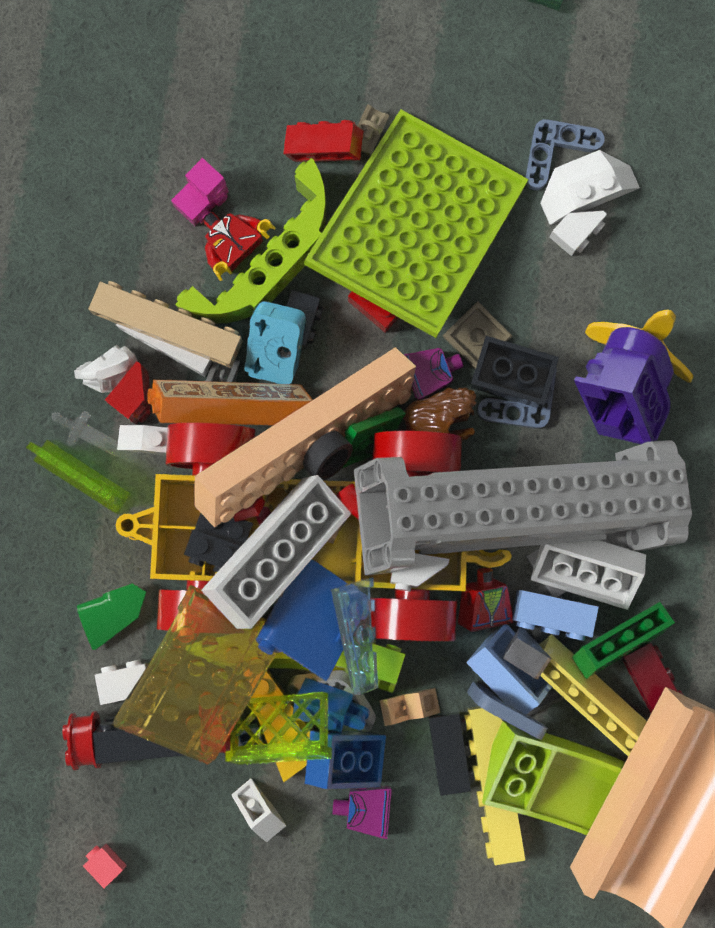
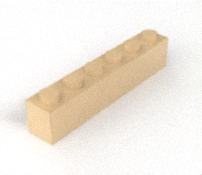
[88,281,243,369]

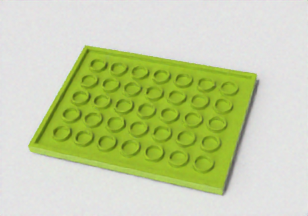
[304,109,529,338]

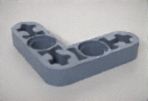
[525,120,604,190]
[477,369,556,429]
[467,681,548,740]

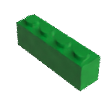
[572,602,675,679]

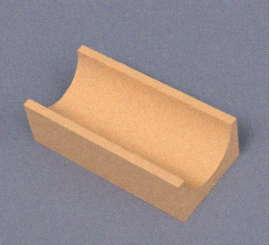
[570,687,715,928]

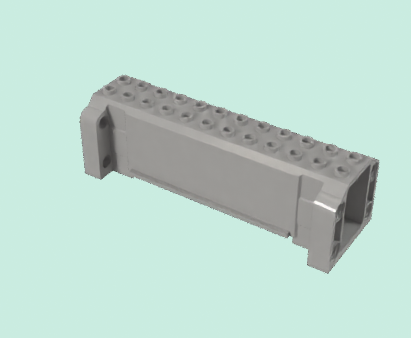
[354,440,692,575]

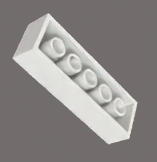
[201,475,351,629]

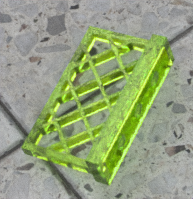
[26,440,131,514]
[225,692,332,765]

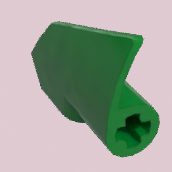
[77,583,147,650]

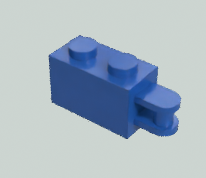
[292,677,370,733]

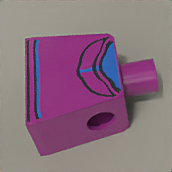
[404,348,463,401]
[332,786,391,839]

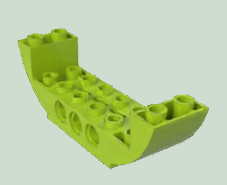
[175,158,326,324]

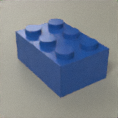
[305,731,386,789]

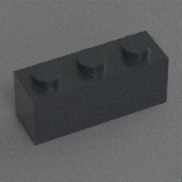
[428,712,475,796]

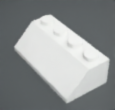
[531,540,646,610]

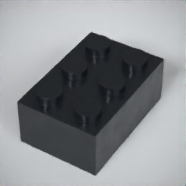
[471,336,559,410]

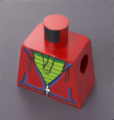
[458,568,513,632]

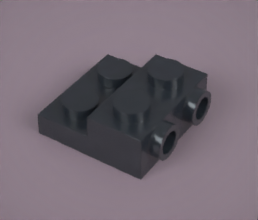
[184,513,253,572]

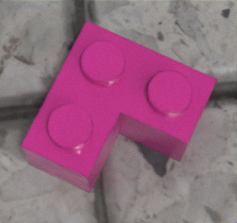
[171,158,229,226]

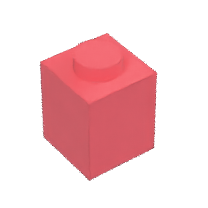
[83,844,127,888]

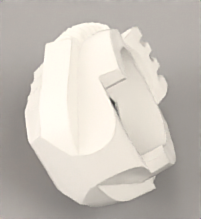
[74,345,137,393]

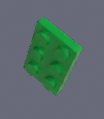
[343,407,406,468]

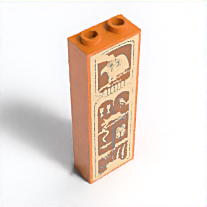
[148,380,313,425]

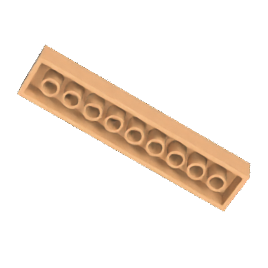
[195,347,416,527]

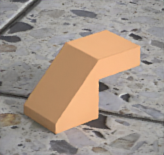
[380,688,440,726]

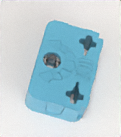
[244,302,306,384]

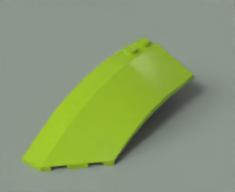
[482,721,625,835]

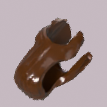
[404,387,476,440]

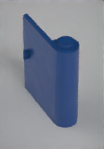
[256,559,370,681]

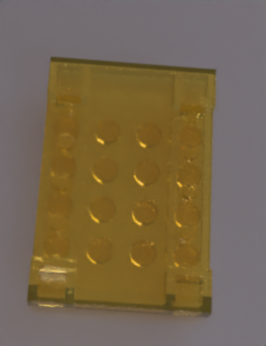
[113,585,277,764]

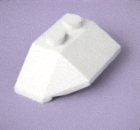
[540,150,640,225]

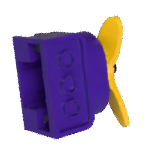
[574,310,693,444]

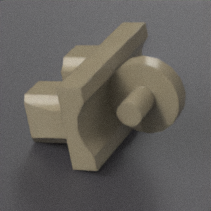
[357,104,389,156]

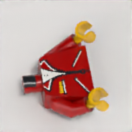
[203,212,276,281]

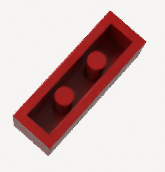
[283,120,364,162]

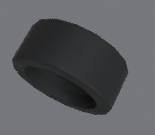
[303,431,353,481]

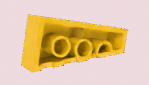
[244,665,313,782]

